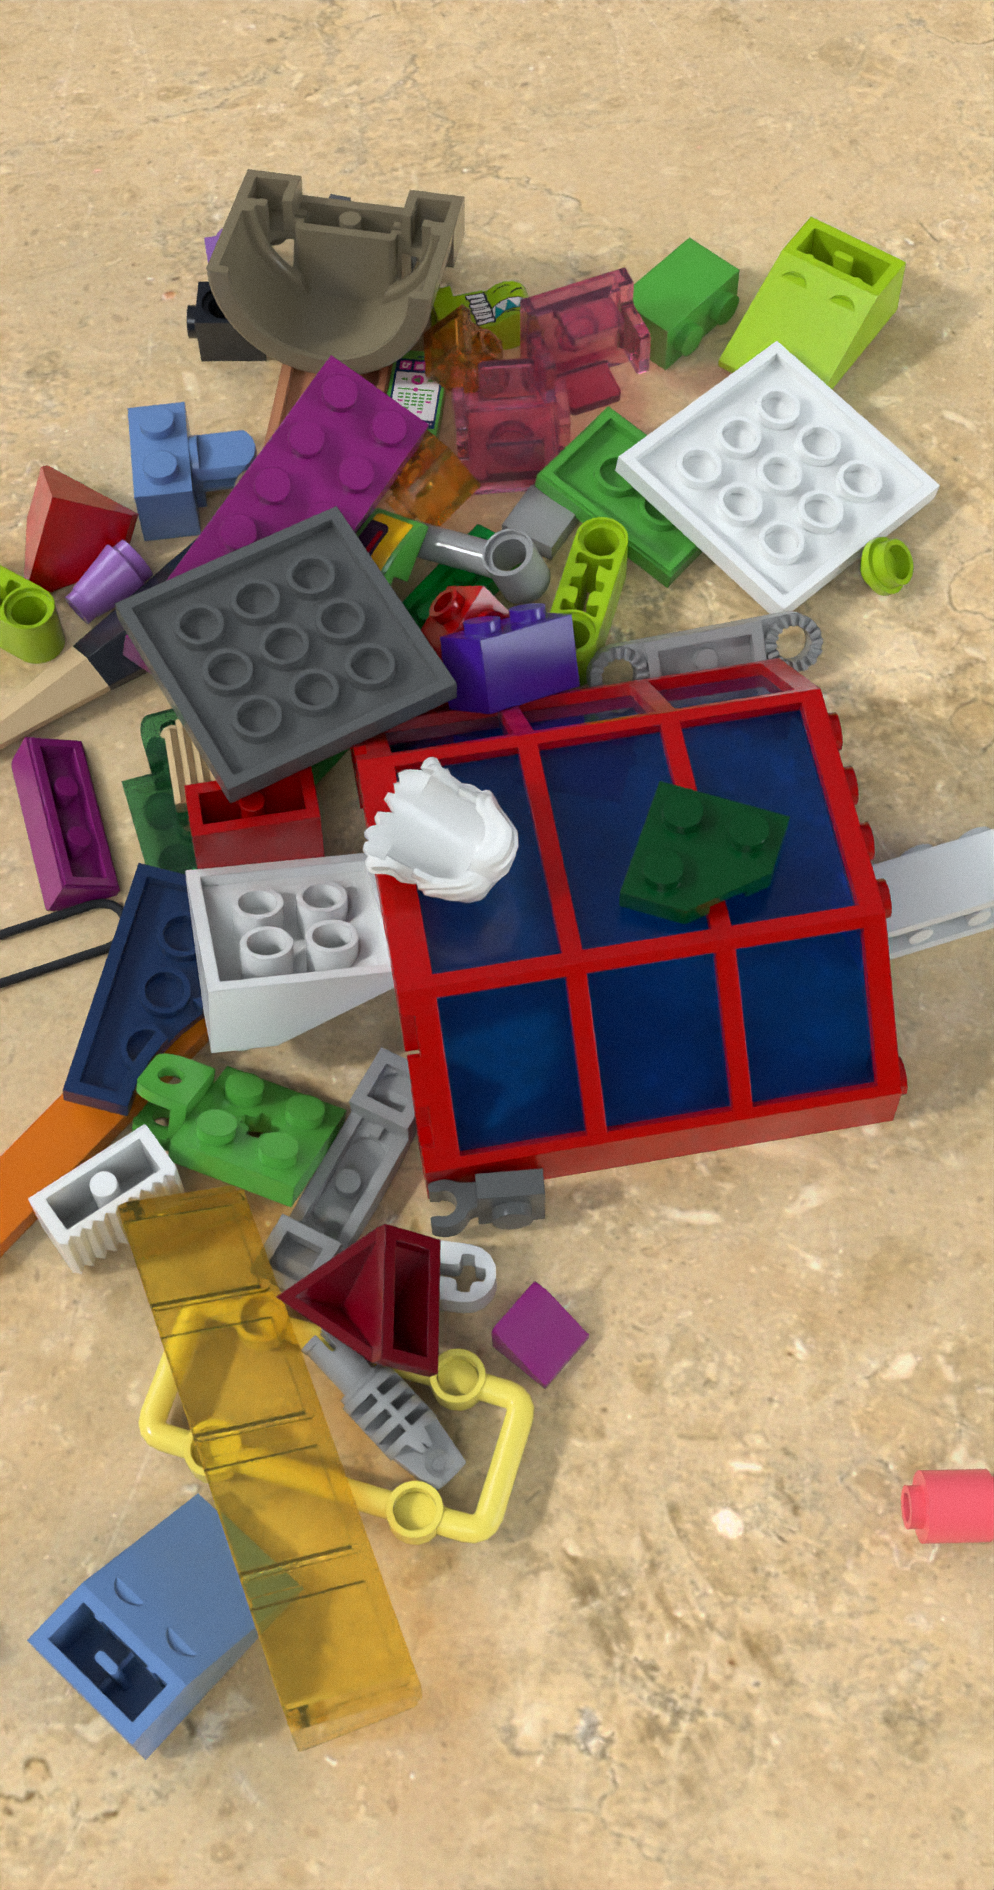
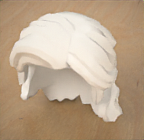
[363,757,518,903]

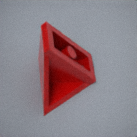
[24,465,139,593]

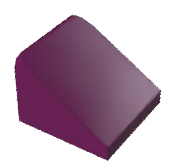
[492,1281,589,1389]

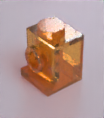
[424,304,511,406]
[384,430,482,527]

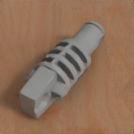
[301,1329,466,1491]

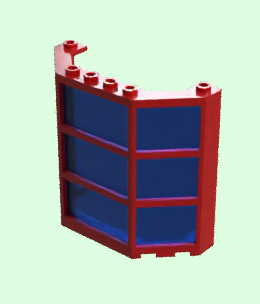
[350,658,908,1199]

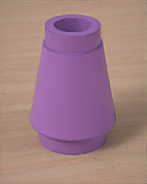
[64,540,153,624]

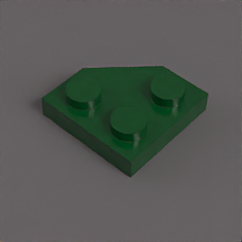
[619,781,790,925]

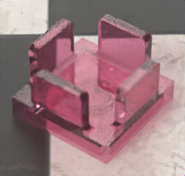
[520,267,651,416]
[451,358,571,496]

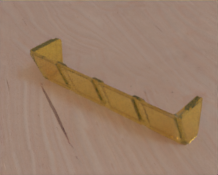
[118,1185,423,1752]

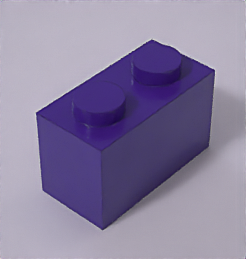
[440,603,580,714]

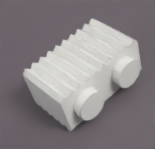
[28,1124,187,1274]

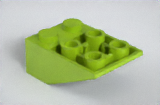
[718,217,906,389]

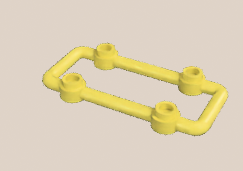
[138,1292,534,1545]

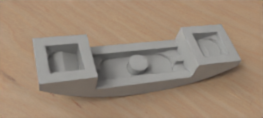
[248,1047,417,1292]

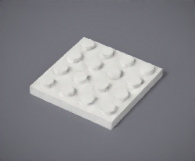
[615,341,940,614]

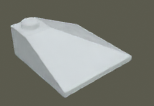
[185,853,394,1053]

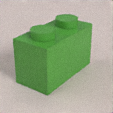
[616,237,740,370]

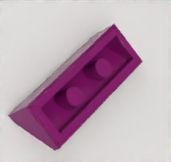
[11,737,120,911]

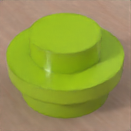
[860,537,914,596]

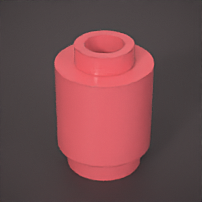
[901,1469,994,1544]

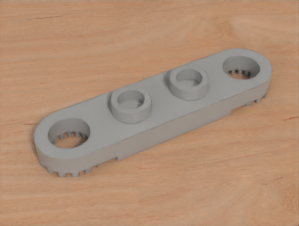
[586,611,823,687]

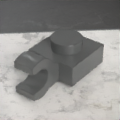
[428,1169,545,1237]

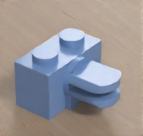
[128,402,257,541]

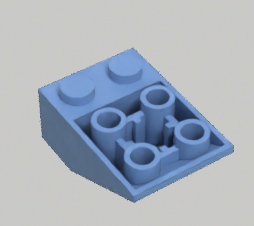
[27,1493,301,1760]

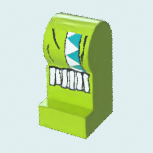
[430,281,538,363]

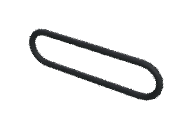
[0,899,124,988]

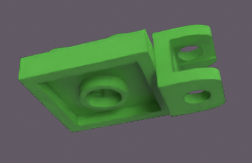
[132,1054,347,1207]

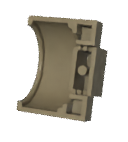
[206,169,465,375]

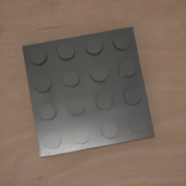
[115,506,457,804]

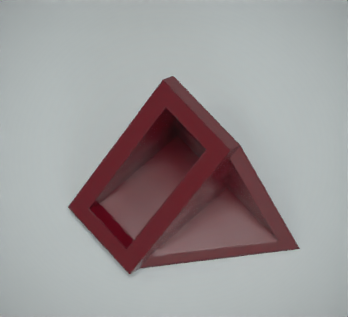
[276,1224,441,1377]

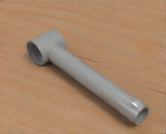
[369,509,551,604]

